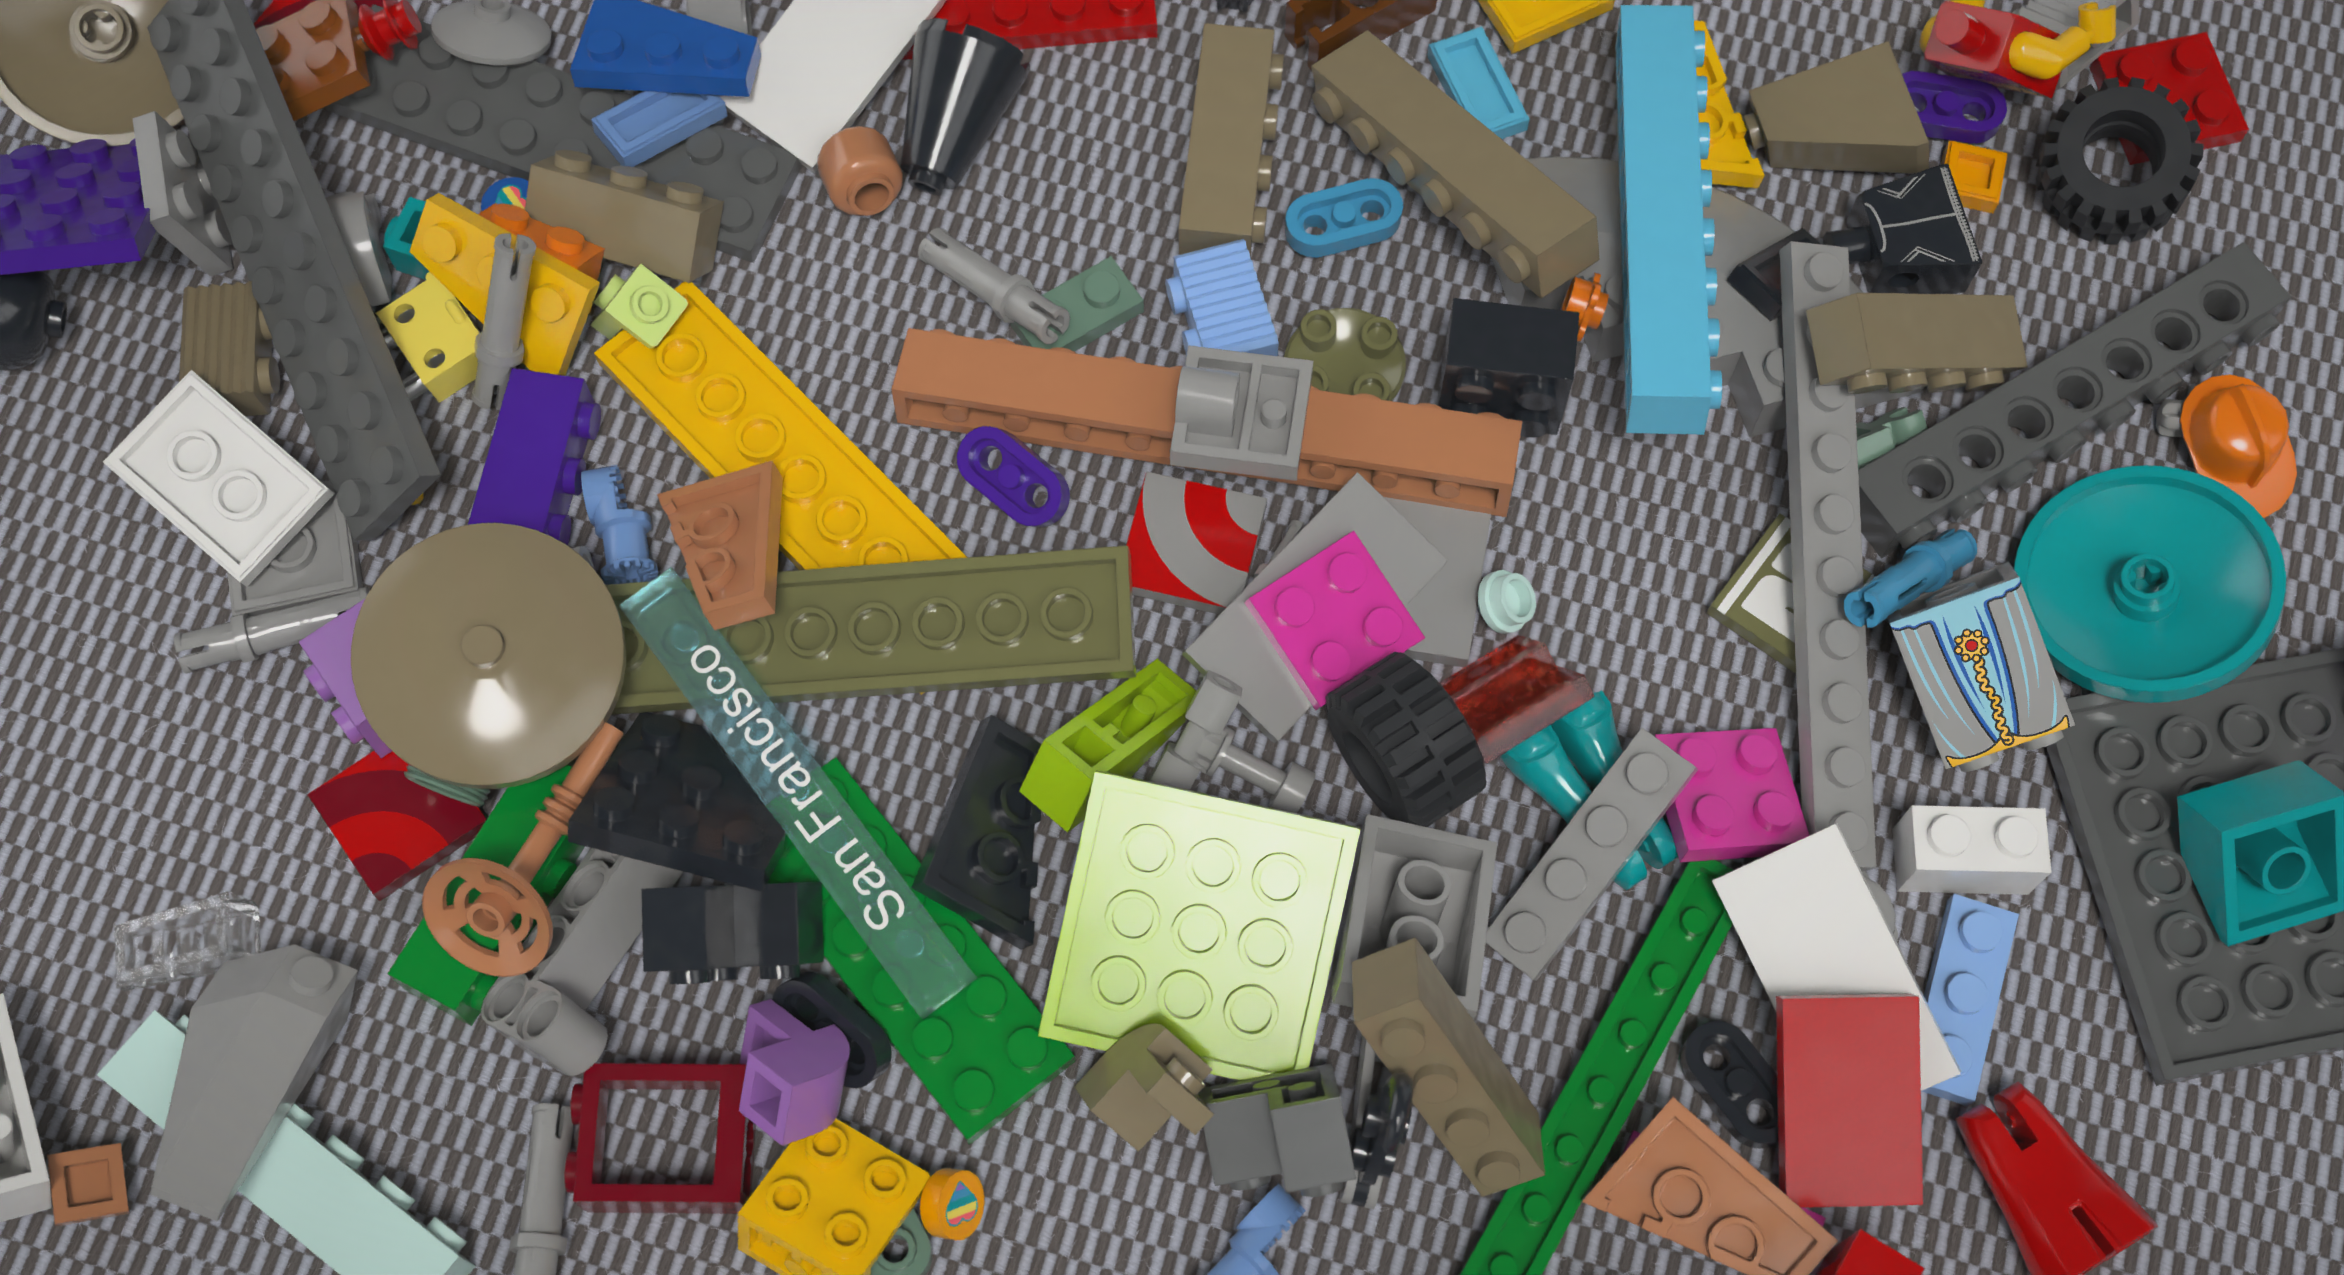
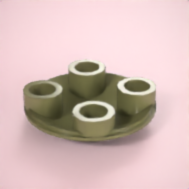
[1284,308,1406,401]

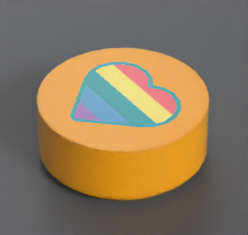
[920,1168,985,1241]

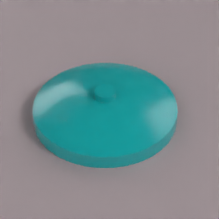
[2014,465,2286,703]

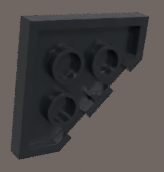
[567,712,786,892]

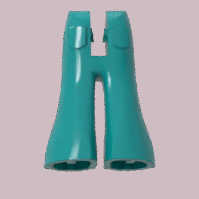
[1500,690,1678,891]

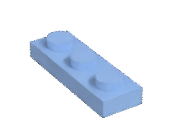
[1922,894,2019,1106]

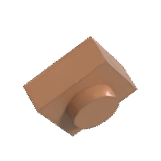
[47,1143,129,1227]

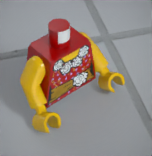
[1919,0,2116,99]

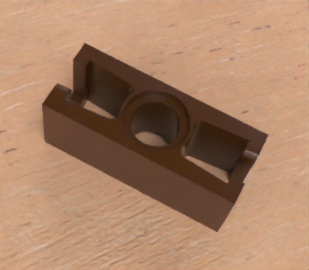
[1284,0,1437,71]

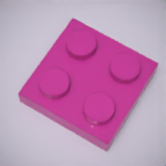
[1244,531,1425,711]
[1655,728,1810,862]

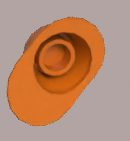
[2180,374,2297,518]

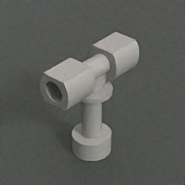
[1148,670,1316,813]

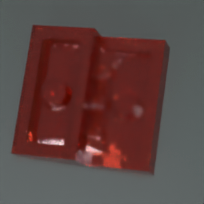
[1440,635,1595,764]

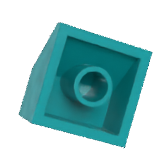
[2177,760,2344,947]

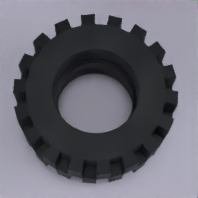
[2035,77,2203,244]
[1325,652,1487,827]

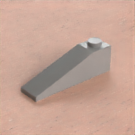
[150,944,358,1222]

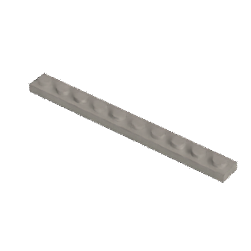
[1780,241,1876,872]

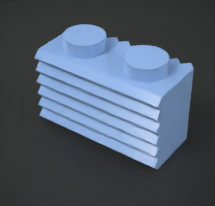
[1165,239,1279,356]

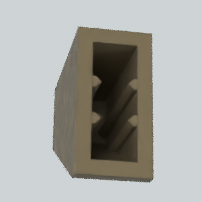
[1742,41,1929,173]

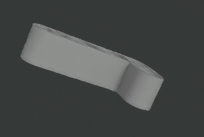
[481,848,683,1076]

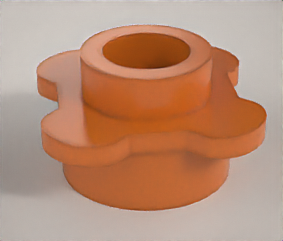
[1561,272,1609,342]

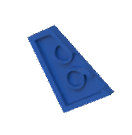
[570,0,761,97]

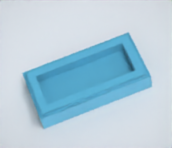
[1427,26,1530,139]

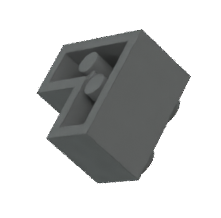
[1198,1063,1356,1197]

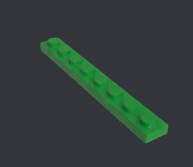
[1460,860,1734,1275]

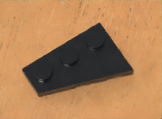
[911,715,1042,950]

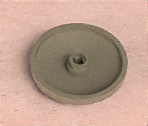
[0,0,185,147]
[351,523,626,789]

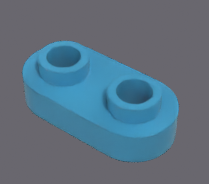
[1285,178,1403,258]

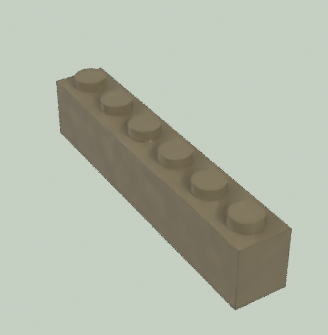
[1311,30,1600,299]

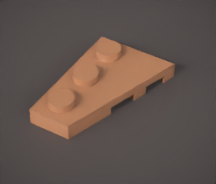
[657,461,783,630]
[1582,1097,1838,1275]

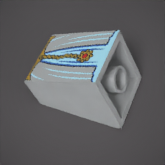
[1888,562,2075,772]

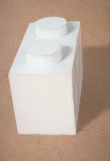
[1892,805,2052,895]

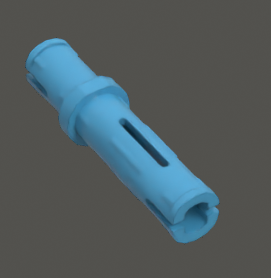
[1844,528,1978,628]

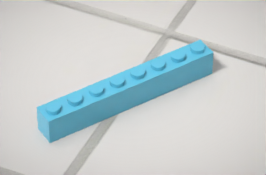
[1615,5,1722,435]

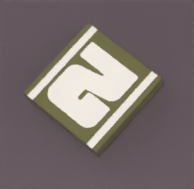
[1707,513,1876,673]

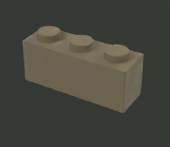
[525,150,724,283]

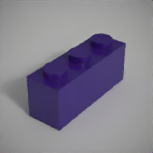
[468,368,601,546]

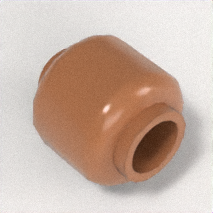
[818,126,903,216]

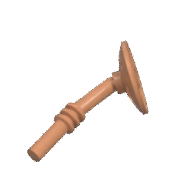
[422,722,624,977]

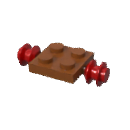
[256,0,422,121]

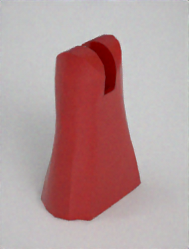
[1956,1081,2158,1275]

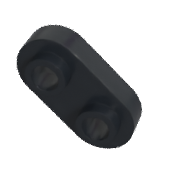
[772,972,892,1088]
[1681,1021,1778,1149]

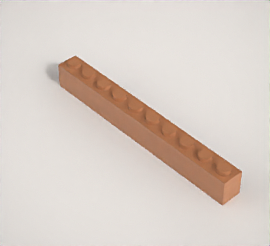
[891,328,1522,517]

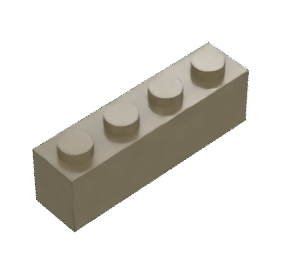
[1179,23,1284,259]
[1806,293,2028,394]
[1352,937,1545,1197]

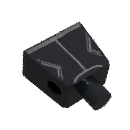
[1823,164,1982,294]

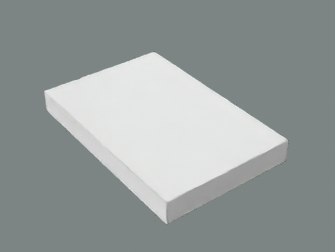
[103,370,334,587]

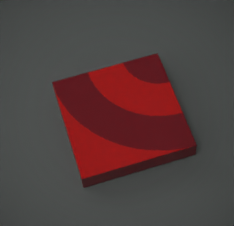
[307,751,487,901]

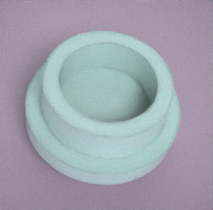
[1478,570,1536,634]

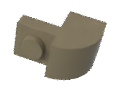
[1074,1023,1214,1152]

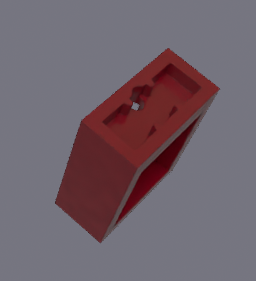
[564,1063,756,1214]

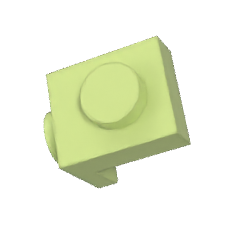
[591,264,688,349]

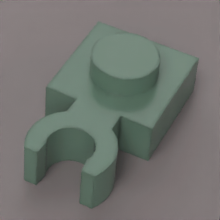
[1856,407,1928,470]

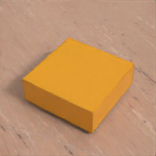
[1941,140,2008,214]

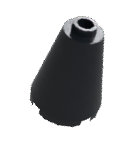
[900,18,1031,195]

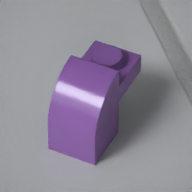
[739,999,850,1146]

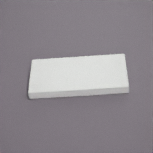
[720,0,947,174]
[1712,823,1961,1091]

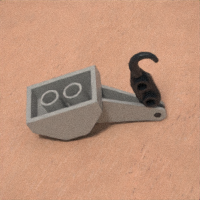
[1330,814,1497,1210]

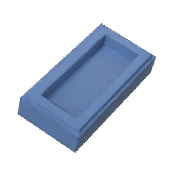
[591,91,727,167]

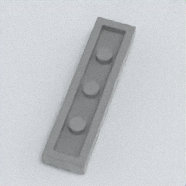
[1486,728,1698,981]

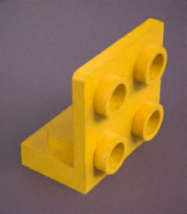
[738,1119,930,1275]

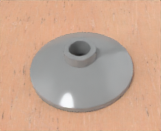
[431,0,551,65]

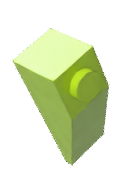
[1019,659,1196,833]

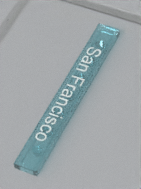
[619,567,977,1019]

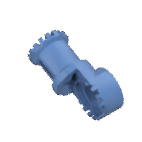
[581,465,658,585]
[1206,1184,1306,1275]

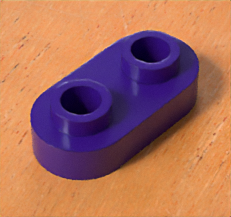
[1902,71,2007,144]
[957,426,1070,528]

